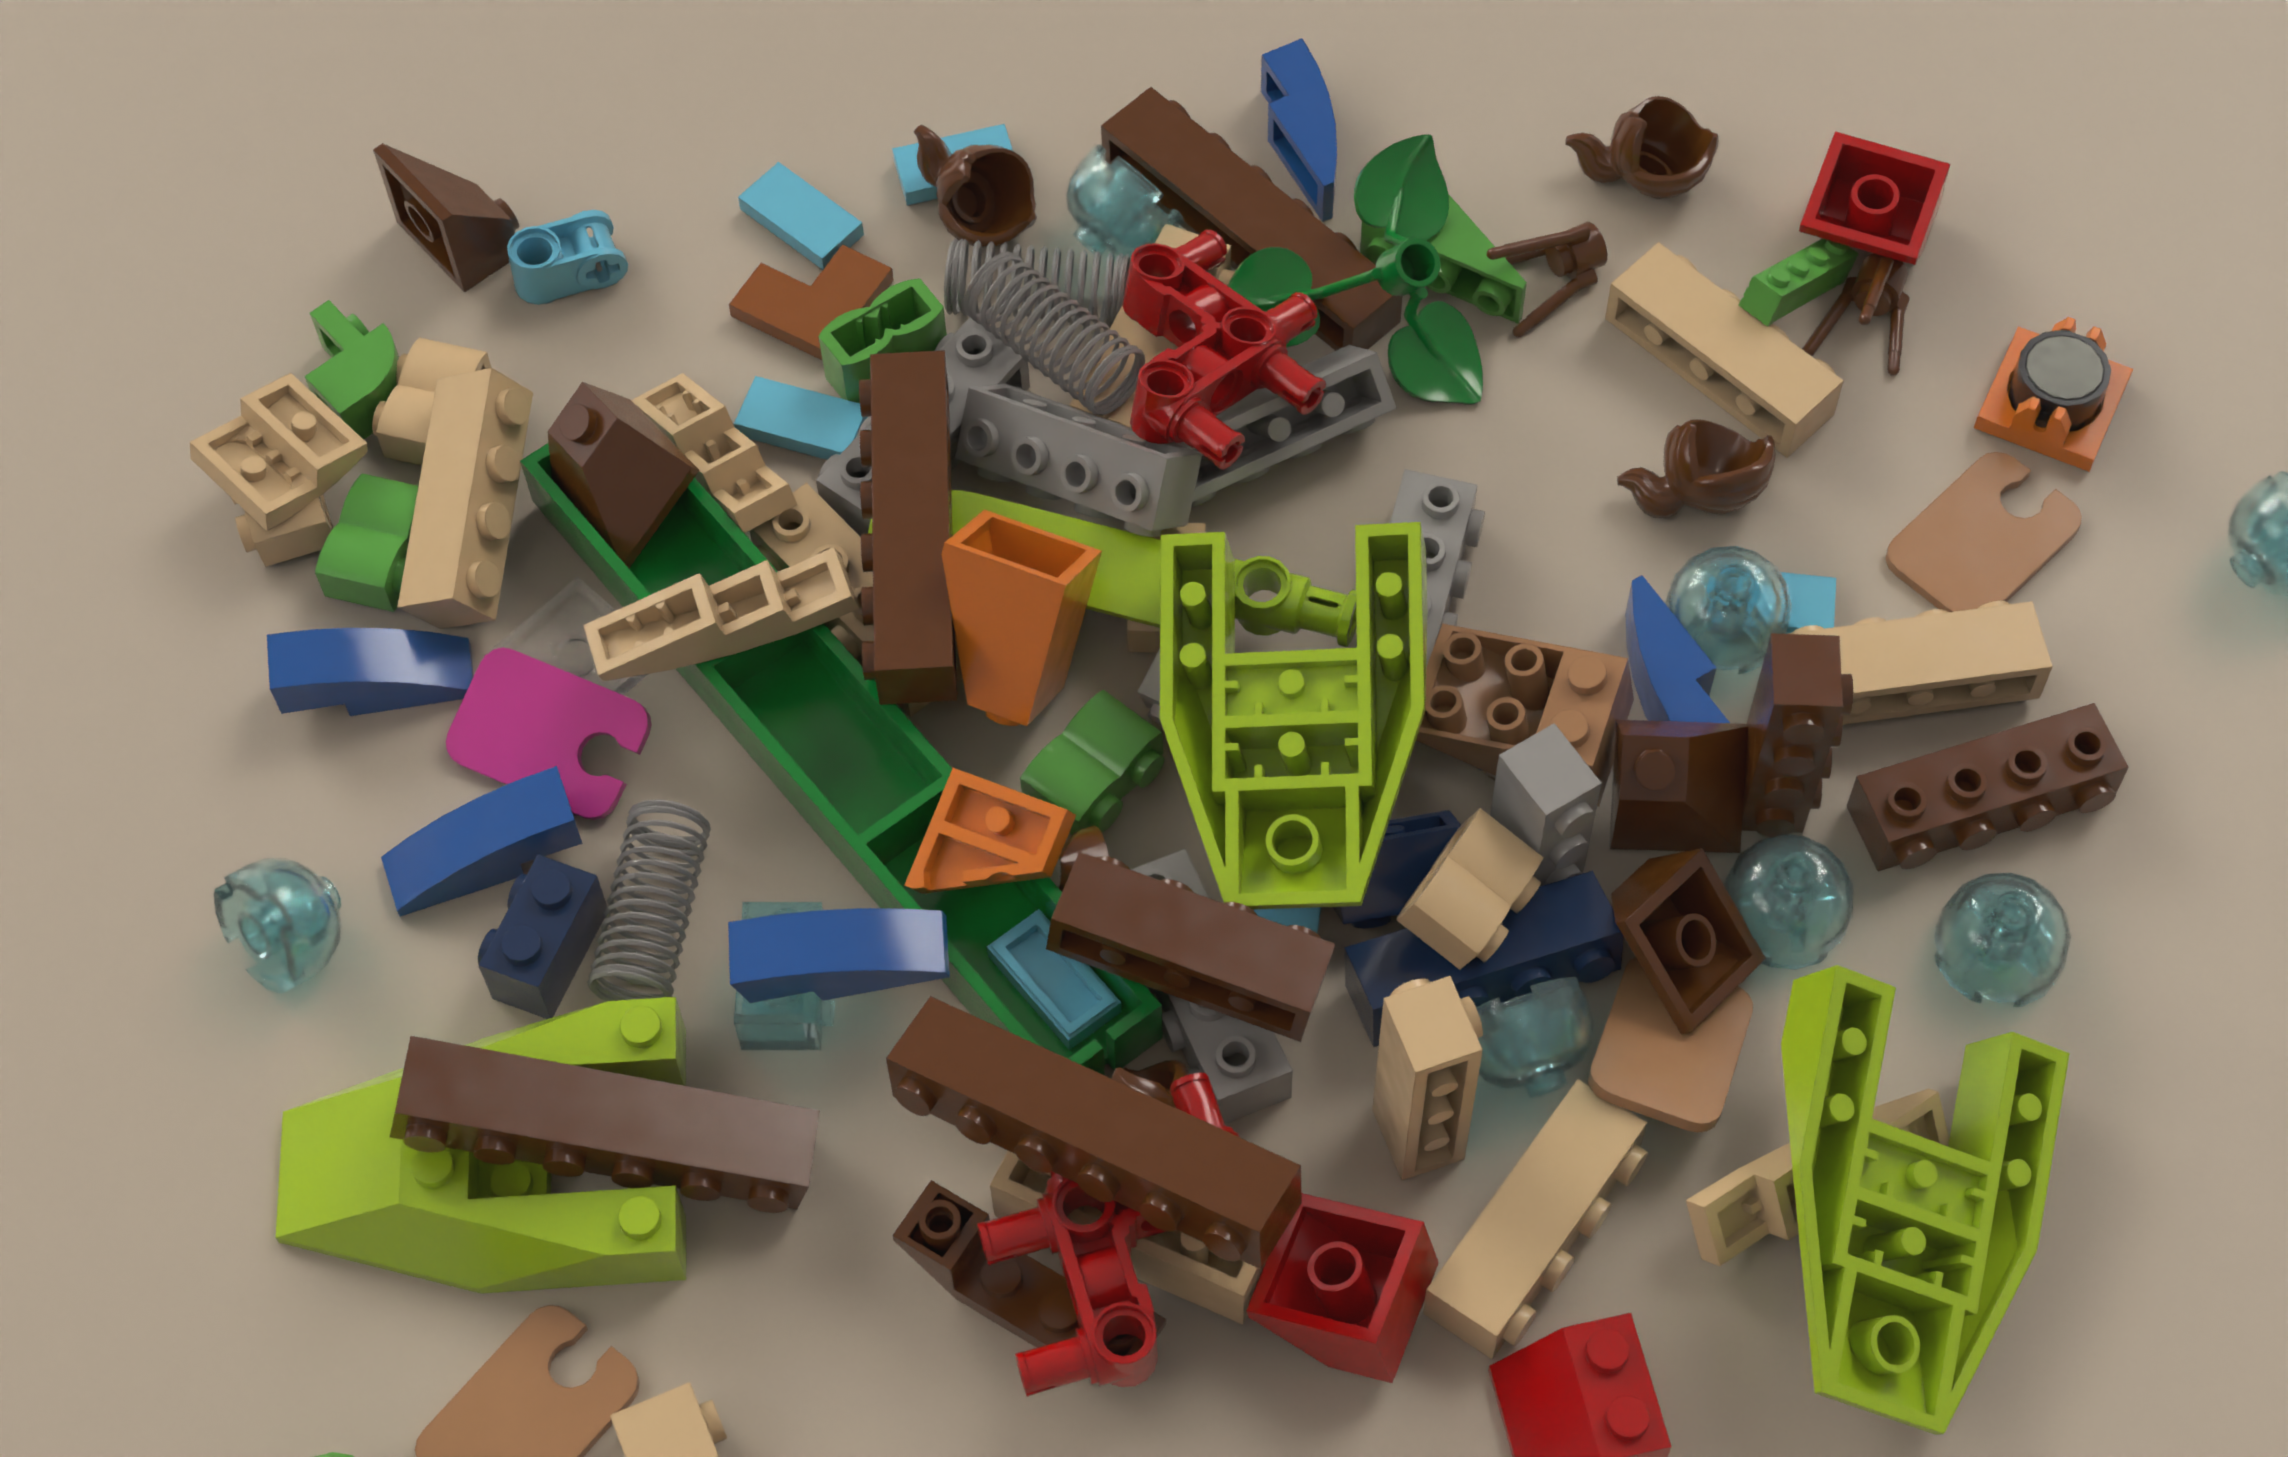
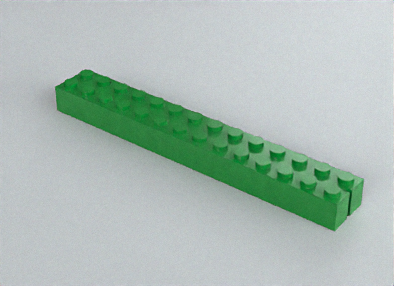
[520,443,1163,1076]

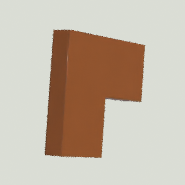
[729,244,894,360]

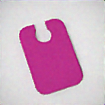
[446,647,652,820]

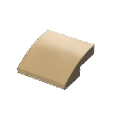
[190,373,368,531]

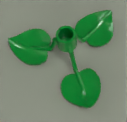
[1228,134,1483,405]

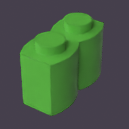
[818,279,947,403]
[315,473,418,612]
[1020,690,1165,835]

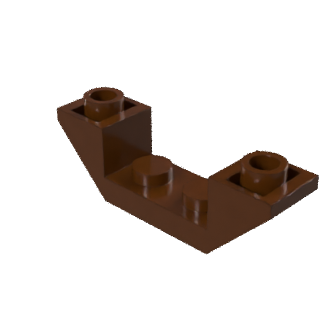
[892,1180,1166,1356]

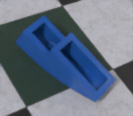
[1261,38,1337,222]
[1625,575,1730,723]
[267,628,474,716]
[381,766,583,917]
[728,908,950,1003]

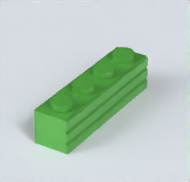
[1738,238,1859,326]

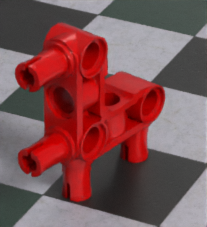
[1122,230,1326,470]
[977,1073,1240,1397]

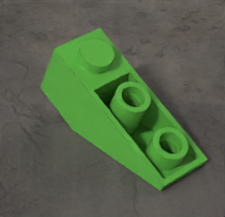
[1360,195,1527,324]

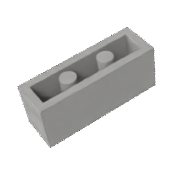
[1490,723,1602,887]

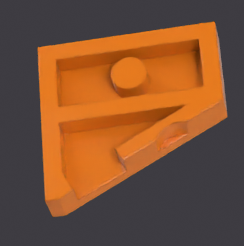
[904,768,1076,894]

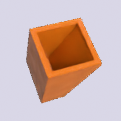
[941,509,1102,726]

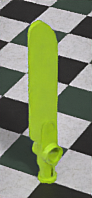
[868,490,1356,647]

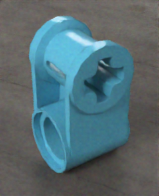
[507,210,628,305]

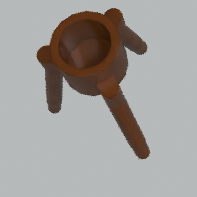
[1487,222,1608,337]
[1802,254,1910,375]

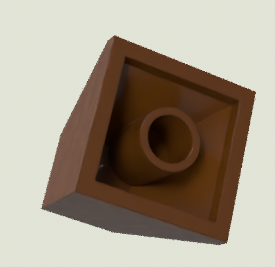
[373,143,519,293]
[547,382,699,568]
[1609,719,1748,853]
[1611,848,1766,1034]

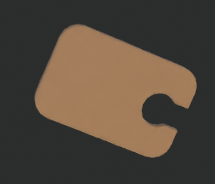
[1886,452,2082,612]
[1588,957,1753,1132]
[415,1305,640,1457]

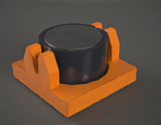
[1974,317,2133,472]

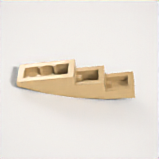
[631,373,798,533]
[583,547,860,682]
[1686,1088,1949,1266]

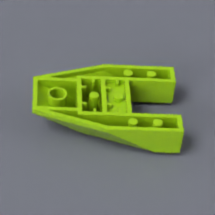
[1160,522,1428,910]
[1781,965,2070,1435]
[275,997,686,1294]

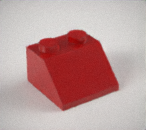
[1799,131,1950,265]
[1246,1193,1439,1383]
[1488,1313,1672,1457]

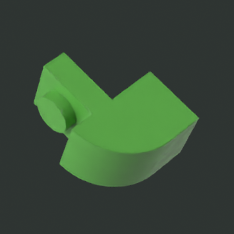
[304,300,399,439]

